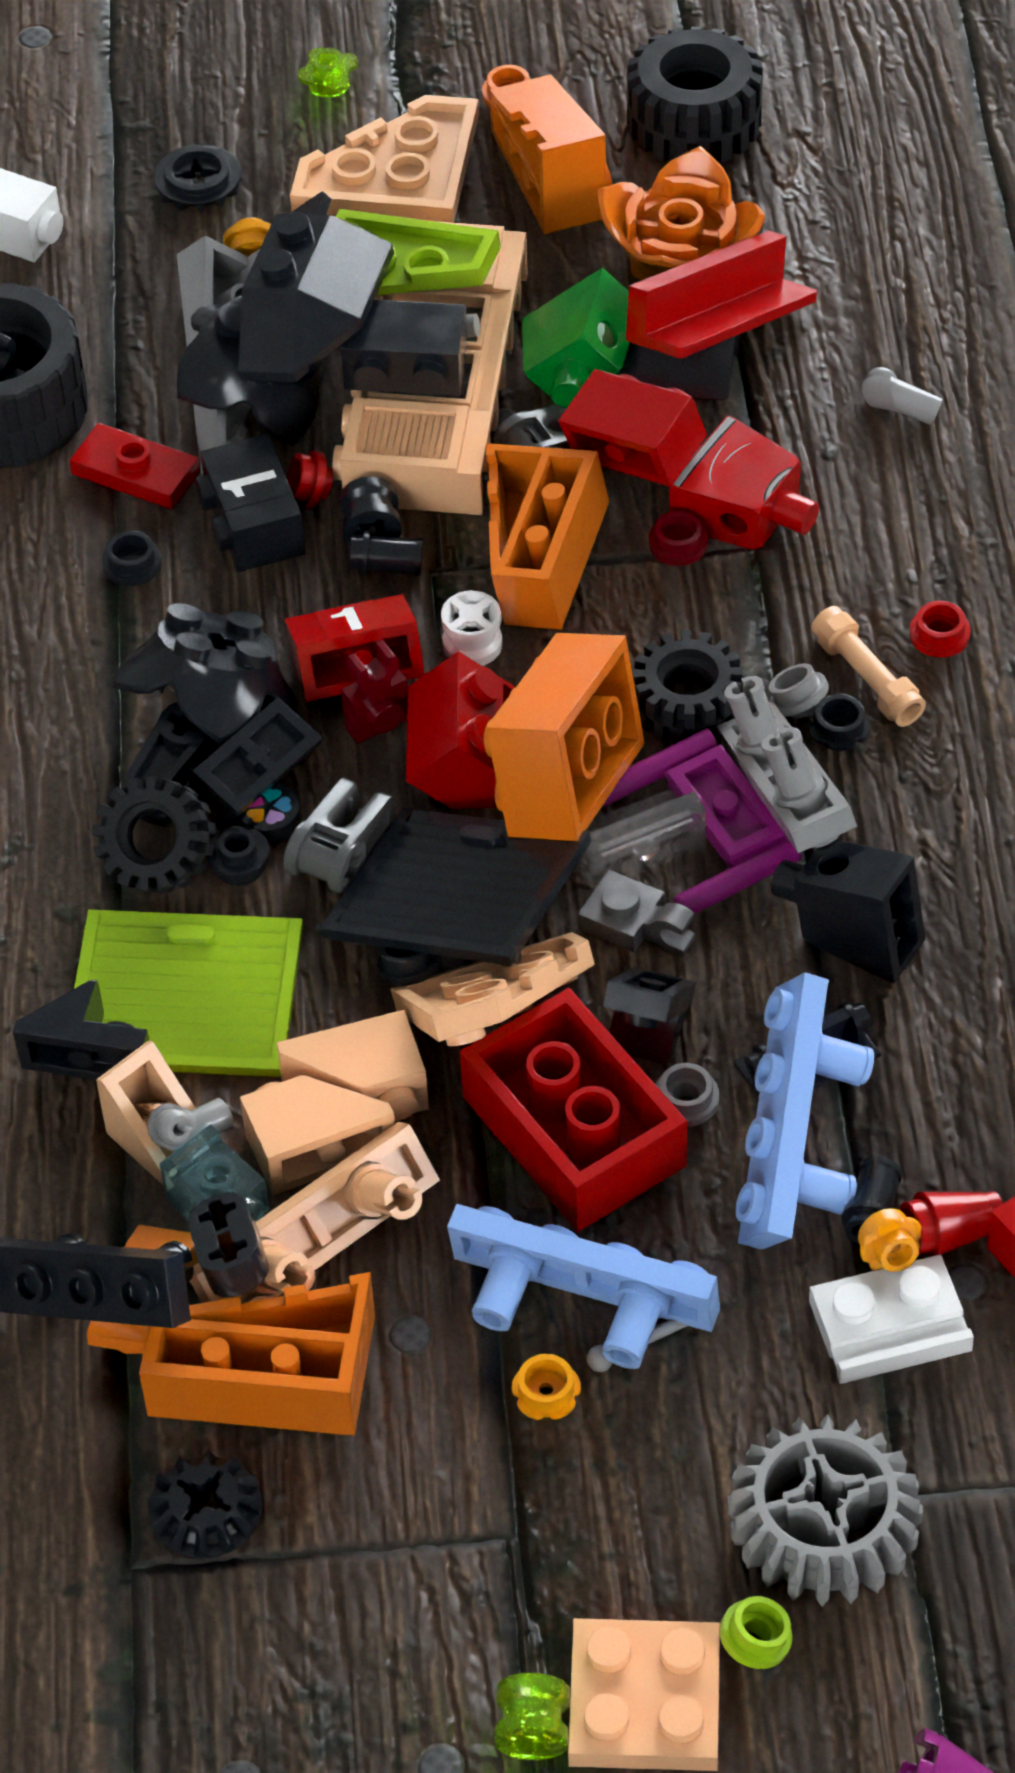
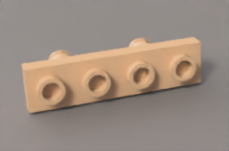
[190,1122,440,1303]

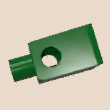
[522,267,630,409]

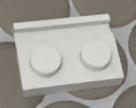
[809,1254,974,1384]

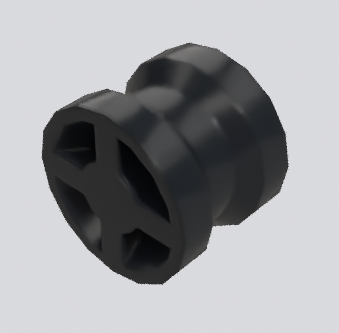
[340,476,402,546]

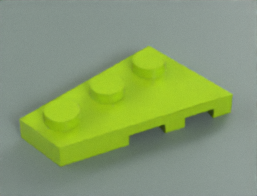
[336,209,501,295]

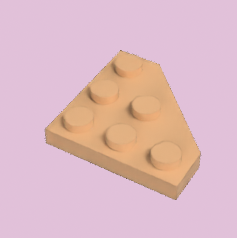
[290,95,479,223]
[391,932,595,1046]

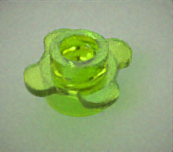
[298,47,359,97]

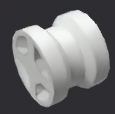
[441,590,503,666]

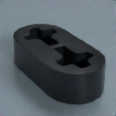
[188,1192,269,1297]

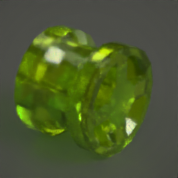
[494,1673,570,1760]

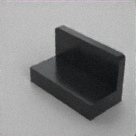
[616,334,740,400]

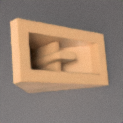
[96,1041,223,1189]

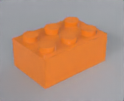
[484,633,645,841]

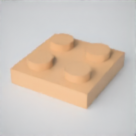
[568,1618,720,1771]

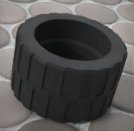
[0,282,88,469]

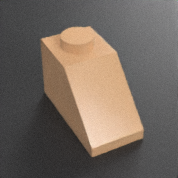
[277,1010,429,1121]
[240,1075,395,1195]

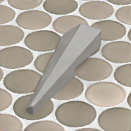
[177,236,260,476]

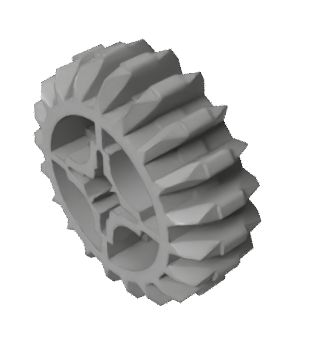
[727,1414,923,1607]

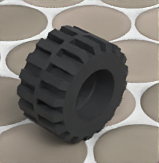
[627,27,763,163]

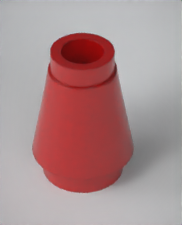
[899,1191,1003,1257]

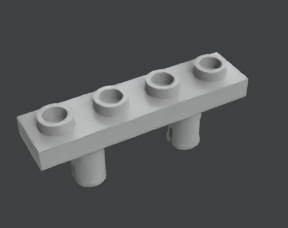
[716,676,857,853]

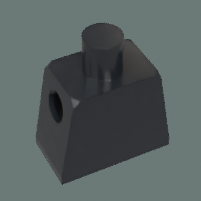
[771,839,926,983]

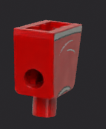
[669,415,819,550]

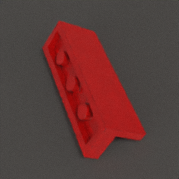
[626,230,817,358]

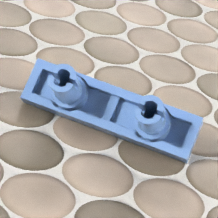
[736,972,874,1250]
[447,1204,720,1369]

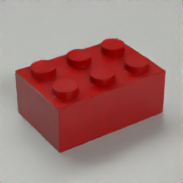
[460,988,688,1233]

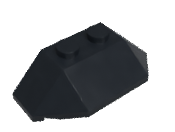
[238,212,394,382]

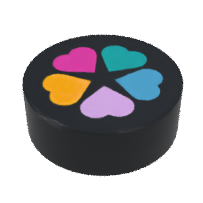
[238,783,301,844]

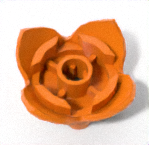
[597,146,765,280]

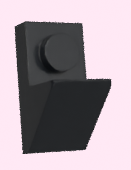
[603,967,697,1063]
[13,979,149,1080]

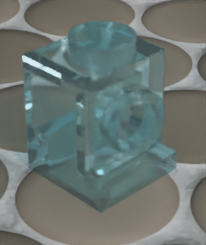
[160,1124,269,1228]

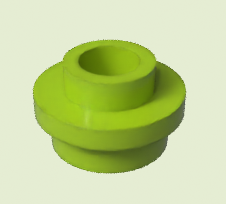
[719,1596,793,1669]

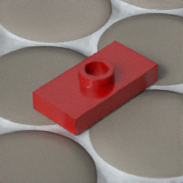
[69,422,200,510]

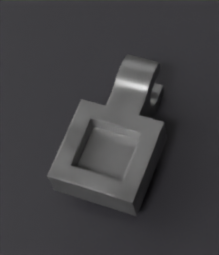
[578,870,696,956]

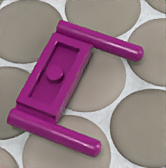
[603,728,802,915]

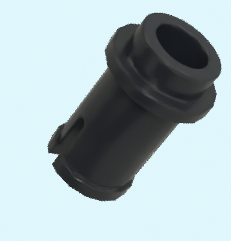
[349,529,423,577]
[841,1157,903,1244]

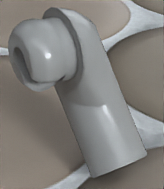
[861,367,942,425]
[147,1098,234,1154]

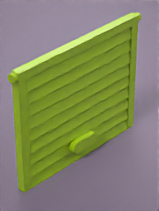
[74,909,303,1077]

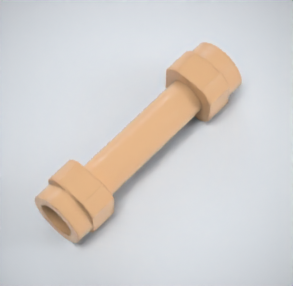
[811,606,926,727]

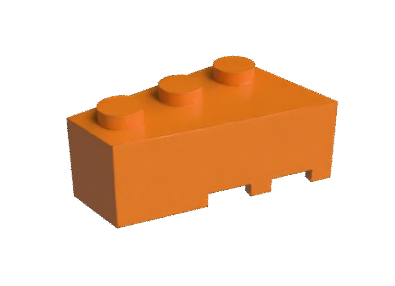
[489,74,612,235]
[486,443,610,630]
[139,1272,375,1436]

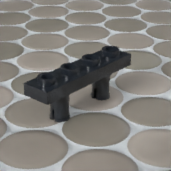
[0,1233,194,1328]

